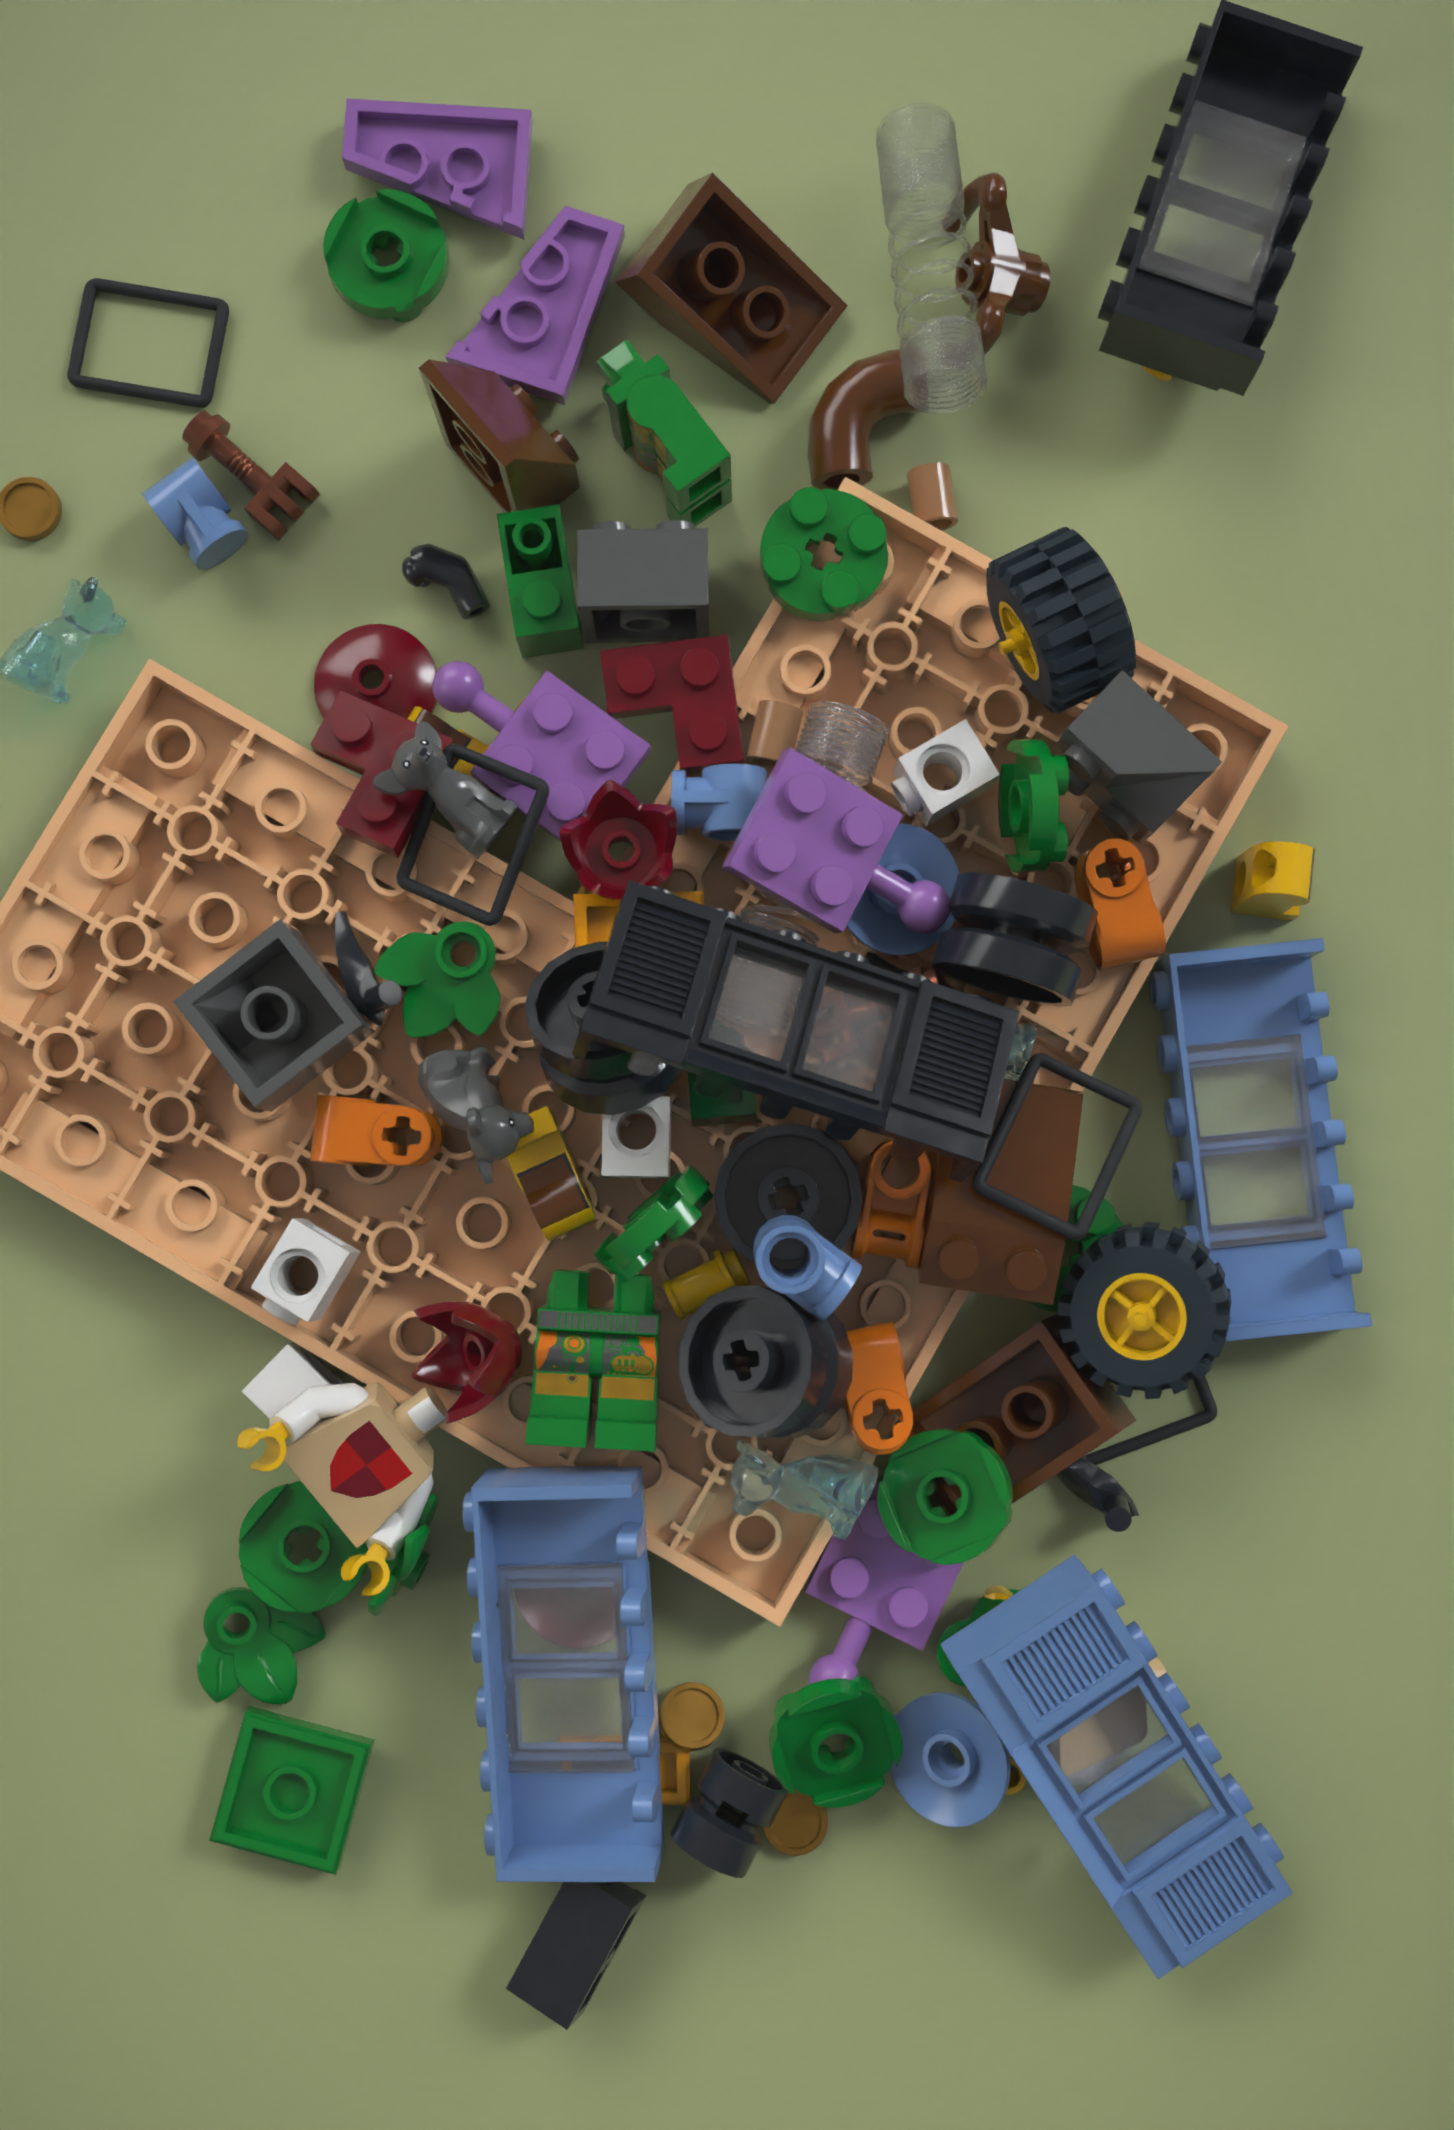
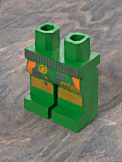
[597,340,732,527]
[525,1269,661,1452]

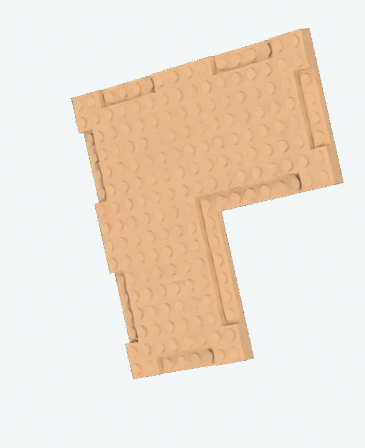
[0,477,1289,1627]

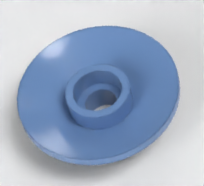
[846,824,960,955]
[890,1692,1010,1827]

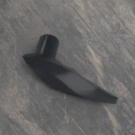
[335,911,402,1027]
[1056,1458,1139,1532]

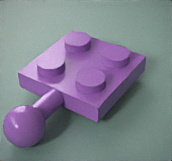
[432,661,652,842]
[722,747,950,933]
[804,1476,964,1684]

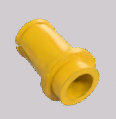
[662,1249,751,1320]

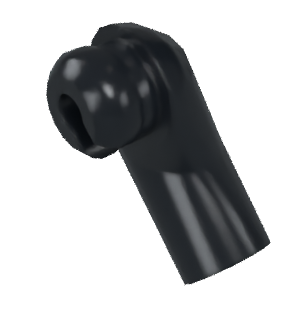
[402,543,490,620]

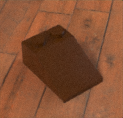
[615,173,848,404]
[419,359,580,513]
[917,1079,1084,1305]
[894,1314,1137,1515]

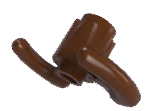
[938,172,1050,369]

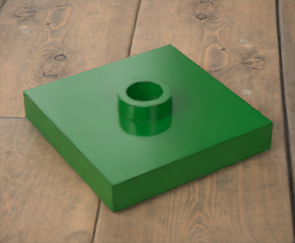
[209,1706,375,1875]

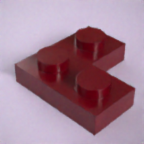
[600,634,744,773]
[310,690,455,858]

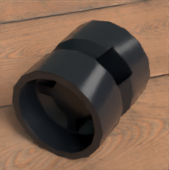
[670,1748,789,1878]

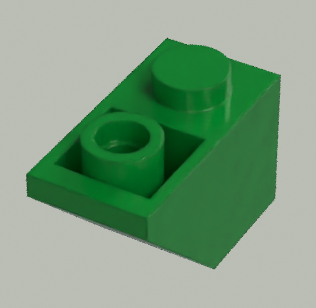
[496,504,584,658]

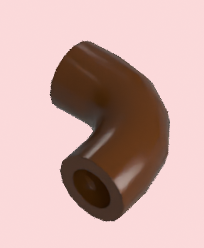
[807,347,928,490]

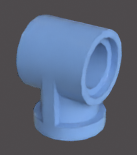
[141,457,248,570]
[671,764,767,841]
[753,1215,862,1321]

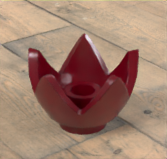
[559,780,677,900]
[411,1302,522,1424]

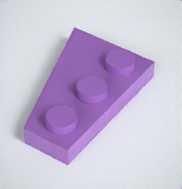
[342,98,533,240]
[446,206,625,405]

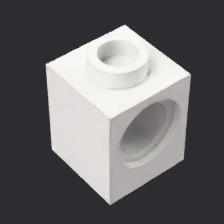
[891,719,1000,827]
[601,1096,672,1179]
[251,1218,361,1326]
[241,1342,344,1419]

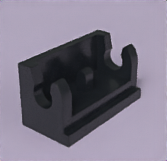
[506,1882,646,2030]

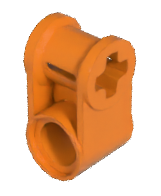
[1074,838,1166,971]
[310,1095,443,1166]
[850,1140,931,1269]
[845,1321,913,1455]

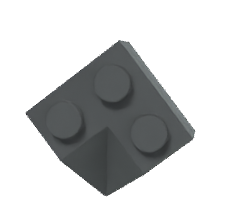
[577,520,709,643]
[1051,670,1222,846]
[173,919,375,1112]

